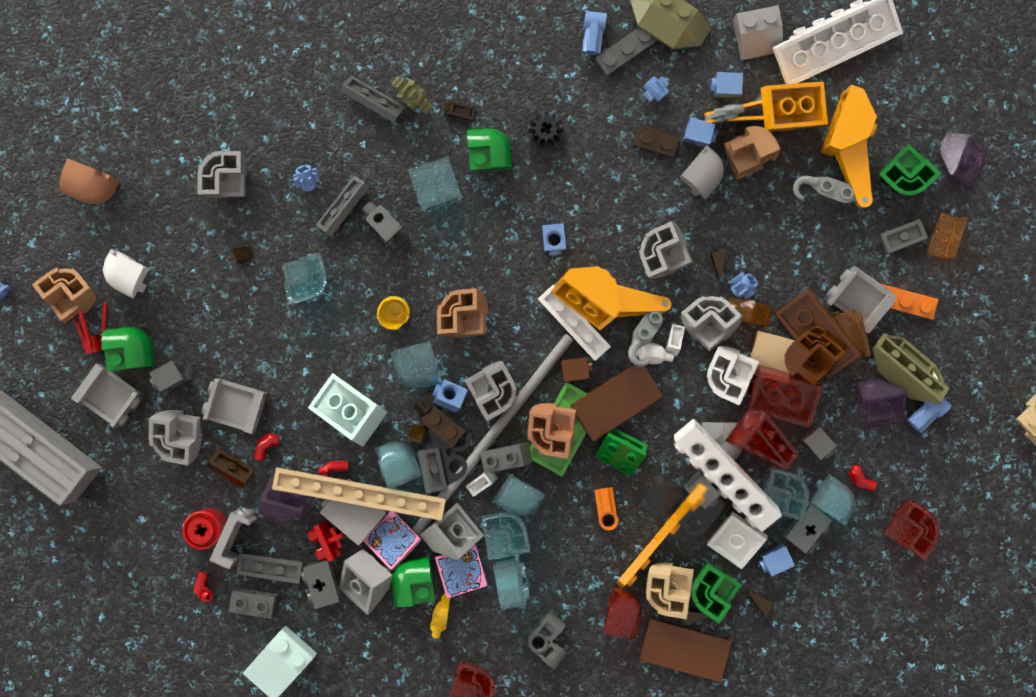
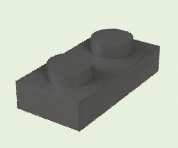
[879,219,928,254]
[417,448,448,494]

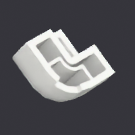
[103,249,149,299]
[707,346,759,405]

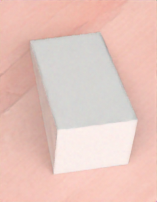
[665,324,685,356]
[466,472,498,497]

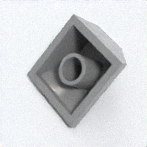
[420,503,484,560]

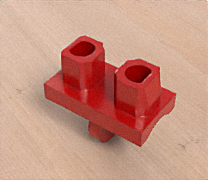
[307,520,345,562]

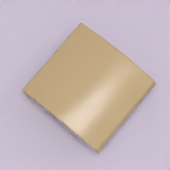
[749,331,794,383]

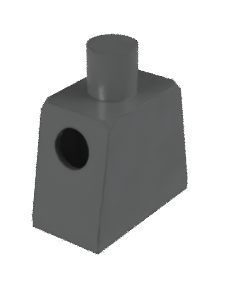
[363,202,409,250]

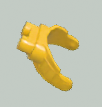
[430,593,450,638]

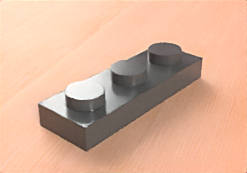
[595,28,659,76]
[340,75,405,123]
[316,175,370,237]
[236,552,304,584]

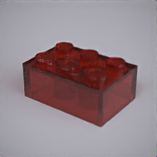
[746,365,823,428]

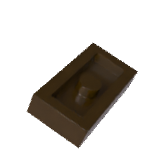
[633,125,680,159]
[421,405,467,448]
[206,448,255,488]

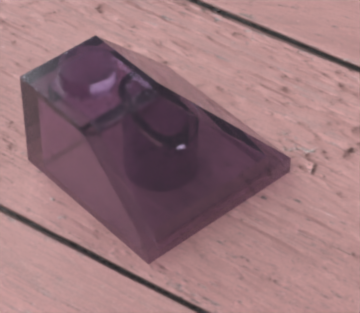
[939,131,988,190]
[856,379,907,429]
[258,470,309,522]

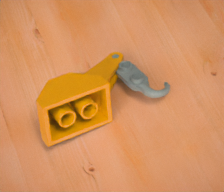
[704,81,828,132]
[793,85,877,208]
[550,266,671,367]

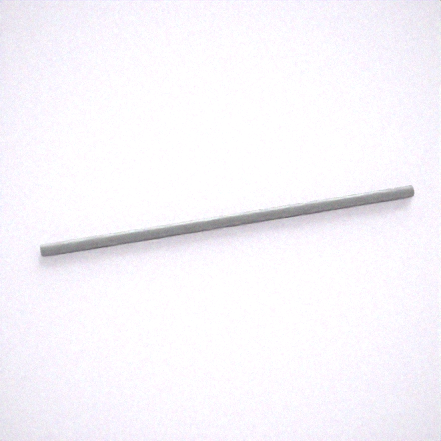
[383,334,574,573]

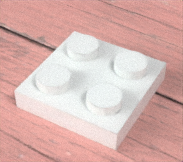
[707,511,767,569]

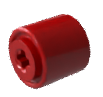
[182,508,227,550]

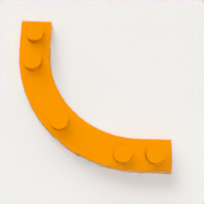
[616,483,707,588]

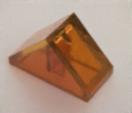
[729,298,772,328]

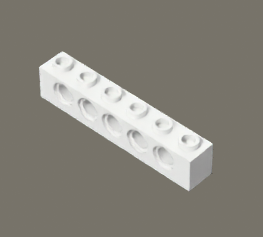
[674,419,782,532]

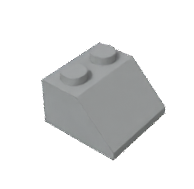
[733,5,783,61]
[339,549,392,615]

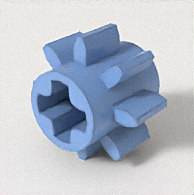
[644,76,669,102]
[293,165,320,191]
[731,272,758,300]

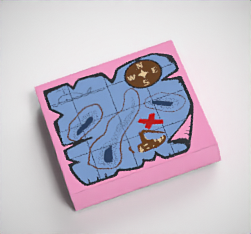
[363,511,422,571]
[435,545,487,598]

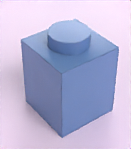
[711,72,743,98]
[759,544,795,576]

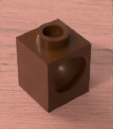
[561,357,593,382]

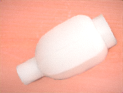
[636,342,674,364]

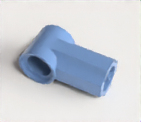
[582,11,607,55]
[907,398,952,433]

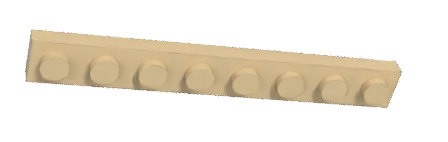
[272,467,446,521]

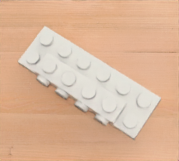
[772,0,903,84]

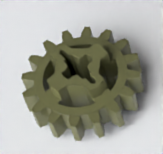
[391,76,433,114]

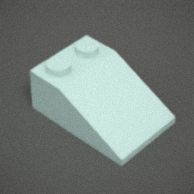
[308,373,387,446]
[243,625,317,697]

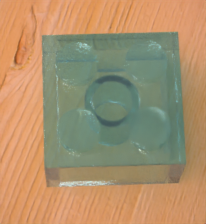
[408,156,463,213]
[493,557,530,609]

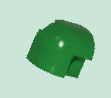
[467,128,513,172]
[878,144,941,195]
[101,327,156,372]
[391,556,435,607]
[691,561,742,623]

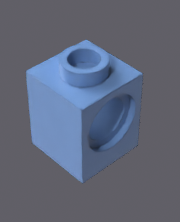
[683,117,717,147]
[542,223,566,256]
[432,379,468,413]

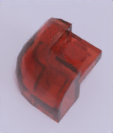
[883,499,940,560]
[603,585,642,640]
[449,660,495,697]

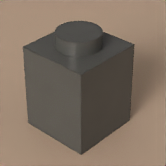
[800,426,837,460]

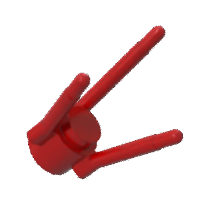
[74,302,107,354]

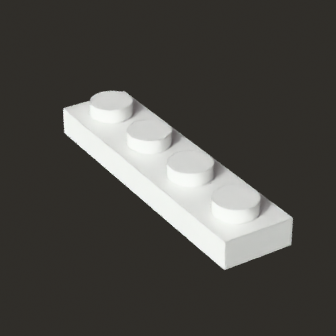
[538,285,611,361]

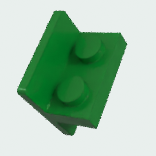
[595,428,648,476]

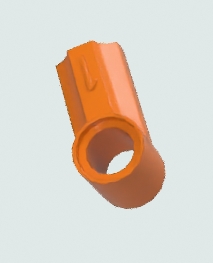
[594,487,618,530]

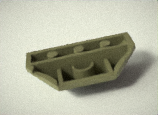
[630,0,711,49]
[873,333,949,404]

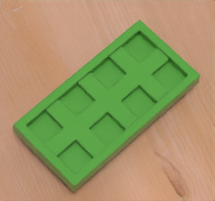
[530,382,587,476]

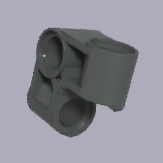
[528,611,568,670]

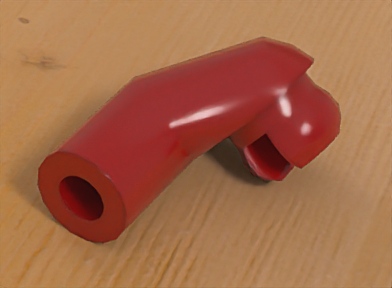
[254,433,279,461]
[318,461,348,477]
[849,465,876,491]
[194,571,213,603]

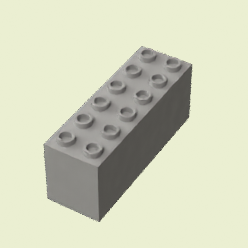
[0,391,102,506]

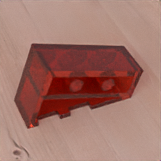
[725,409,799,470]

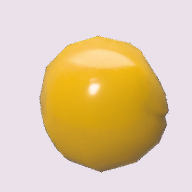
[377,296,410,330]

